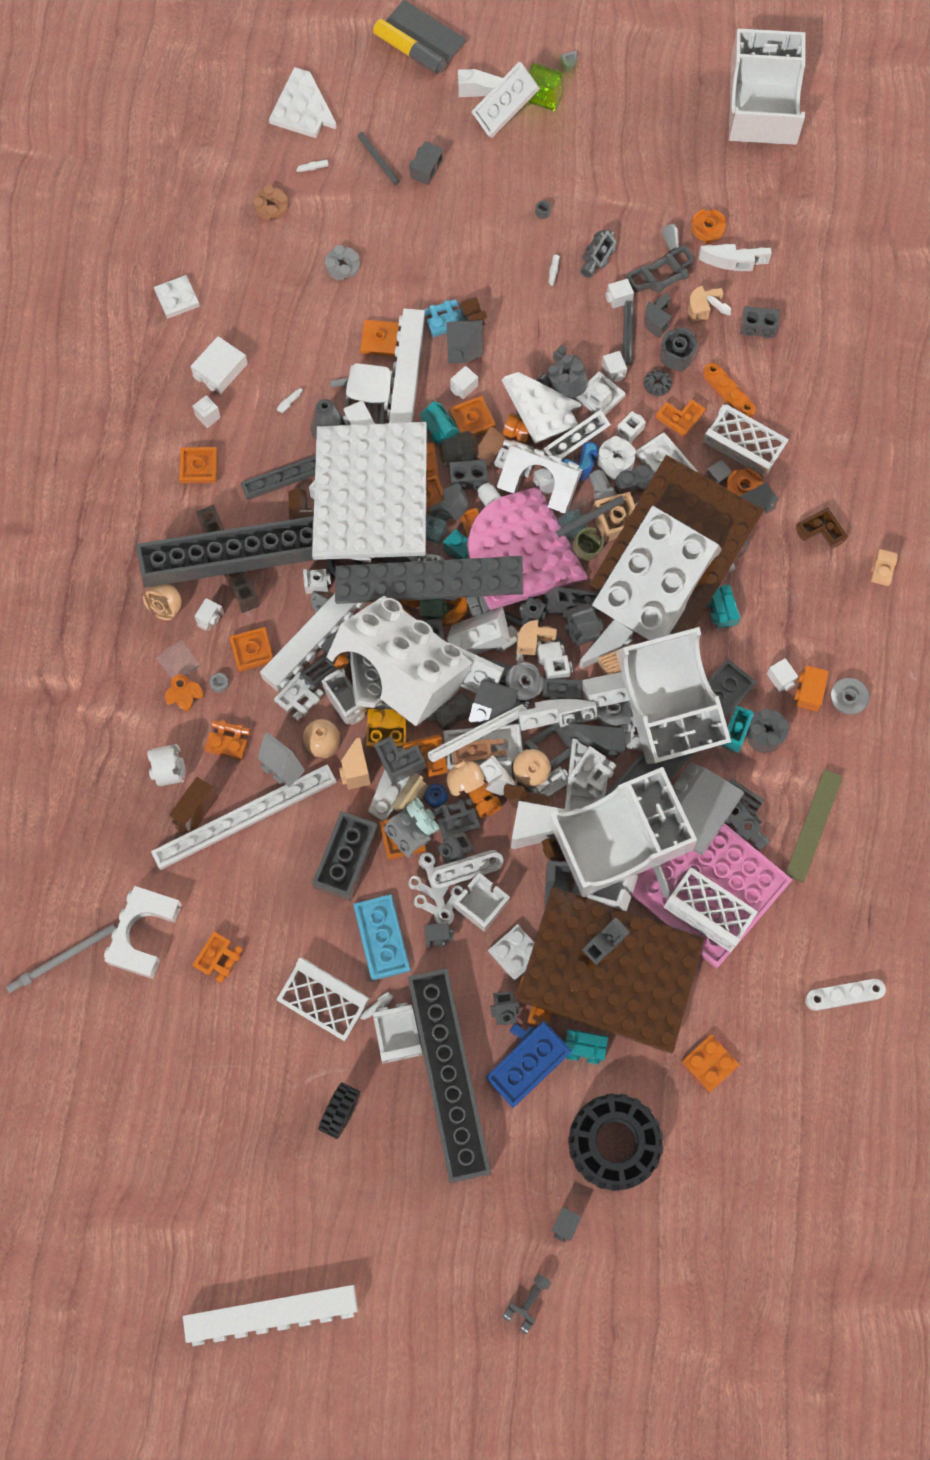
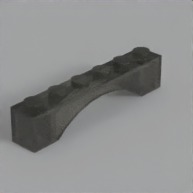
[196,505,259,613]

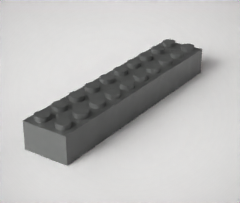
[136,516,314,588]
[408,968,491,1184]

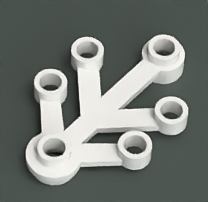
[408,852,464,925]

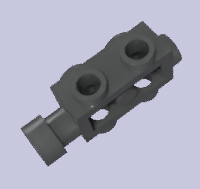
[580,230,617,278]
[726,799,770,851]

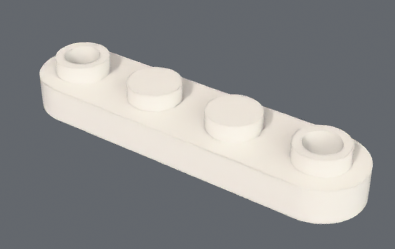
[428,850,503,888]
[805,979,886,1011]

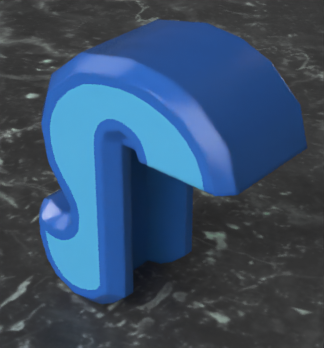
[561,442,599,482]

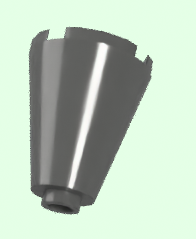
[310,399,345,440]

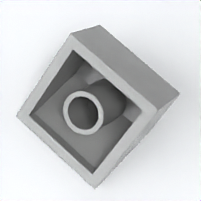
[258,732,305,787]

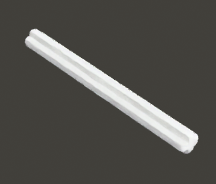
[427,704,527,762]

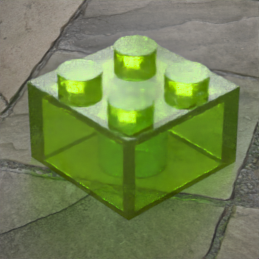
[528,63,565,111]

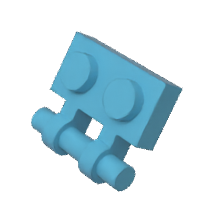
[424,299,465,337]

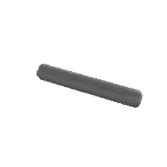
[622,301,634,365]

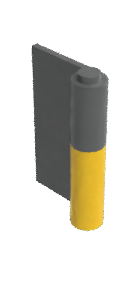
[373,0,466,74]

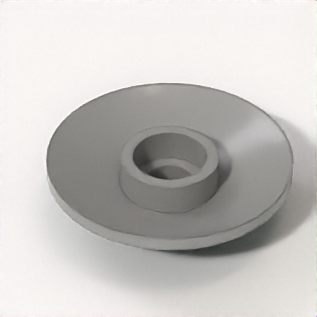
[831,678,869,715]

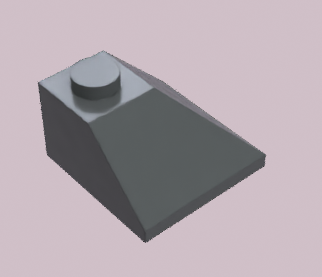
[446,320,483,364]
[469,679,519,725]

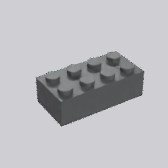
[312,811,379,902]

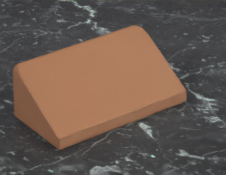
[473,427,507,468]

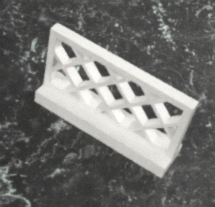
[703,404,789,477]
[664,867,758,952]
[277,958,371,1041]

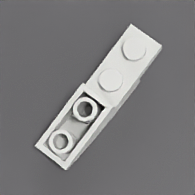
[698,244,772,271]
[518,699,598,731]

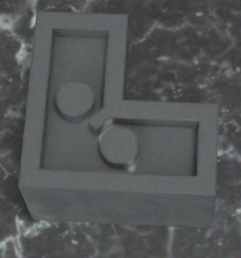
[374,736,427,785]
[544,861,570,909]

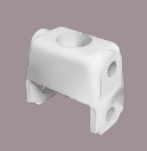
[345,363,392,410]
[322,668,367,725]

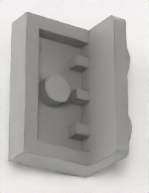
[384,809,431,858]

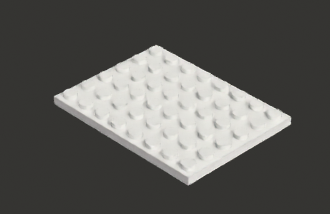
[312,422,427,560]

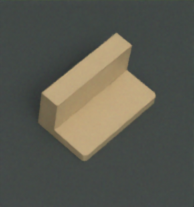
[391,775,428,813]

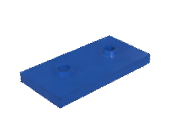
[485,1021,573,1108]

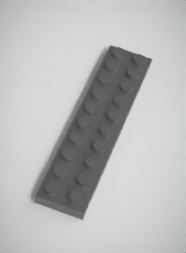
[335,556,523,604]
[605,658,757,797]

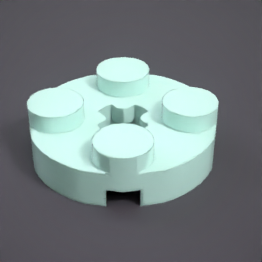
[406,798,440,835]

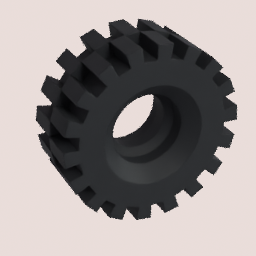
[318,1082,361,1139]

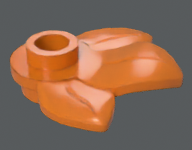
[334,651,350,670]
[165,674,203,712]

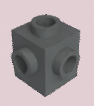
[519,597,547,626]
[437,832,474,864]
[490,991,520,1025]

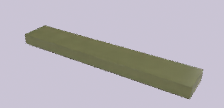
[785,770,843,882]

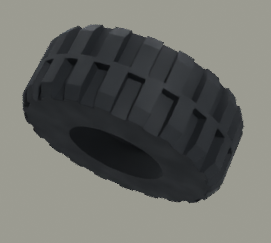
[568,1093,663,1191]

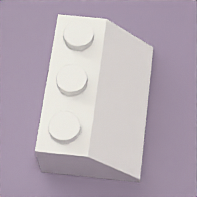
[447,607,511,655]

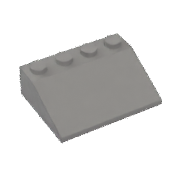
[673,762,744,855]

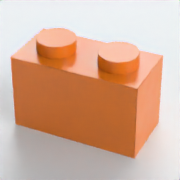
[794,665,829,712]

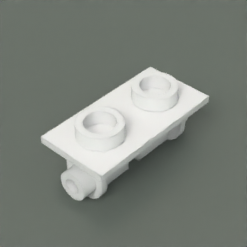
[528,767,568,797]

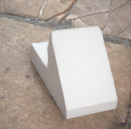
[479,755,517,796]

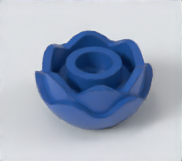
[424,783,448,807]

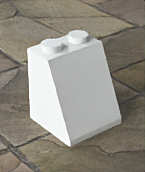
[511,801,566,849]

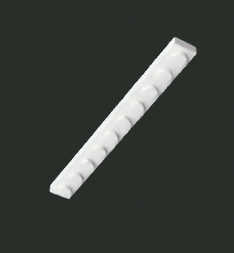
[151,764,337,870]

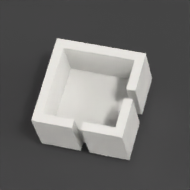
[454,873,510,932]
[584,874,638,911]

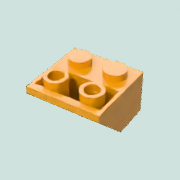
[366,709,407,747]

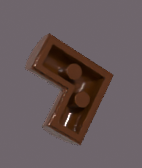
[288,489,314,520]
[796,508,848,548]
[503,784,549,808]

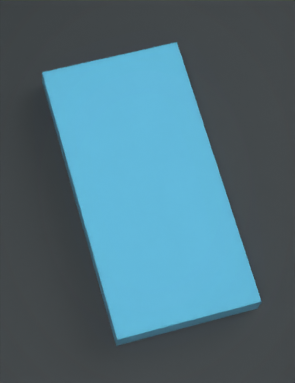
[353,894,411,981]

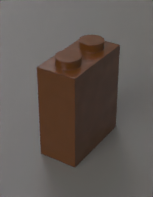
[169,777,218,834]

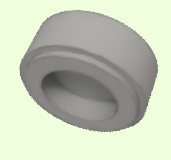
[209,673,229,693]

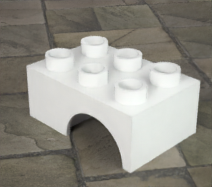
[729,29,805,145]
[592,506,722,640]
[326,596,473,726]
[616,627,731,764]
[550,767,697,897]

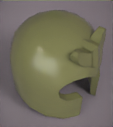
[572,527,604,560]

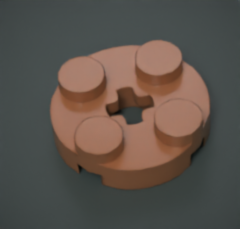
[253,185,288,220]

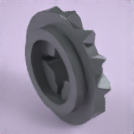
[643,369,672,396]

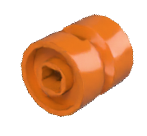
[503,413,531,444]
[468,782,503,818]

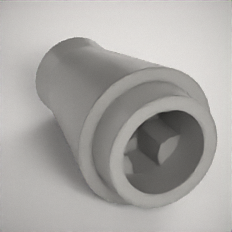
[661,224,680,252]

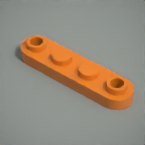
[703,363,756,418]

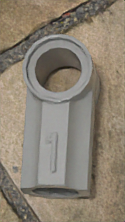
[589,469,616,501]

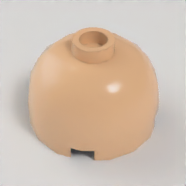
[143,584,182,620]
[303,719,341,758]
[512,749,551,788]
[447,760,487,796]

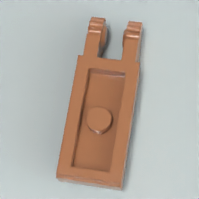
[452,739,507,763]

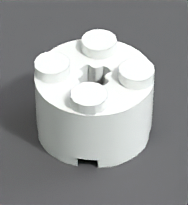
[597,436,636,480]
[147,744,185,786]

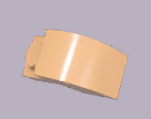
[688,286,723,323]
[871,549,898,586]
[516,620,557,655]

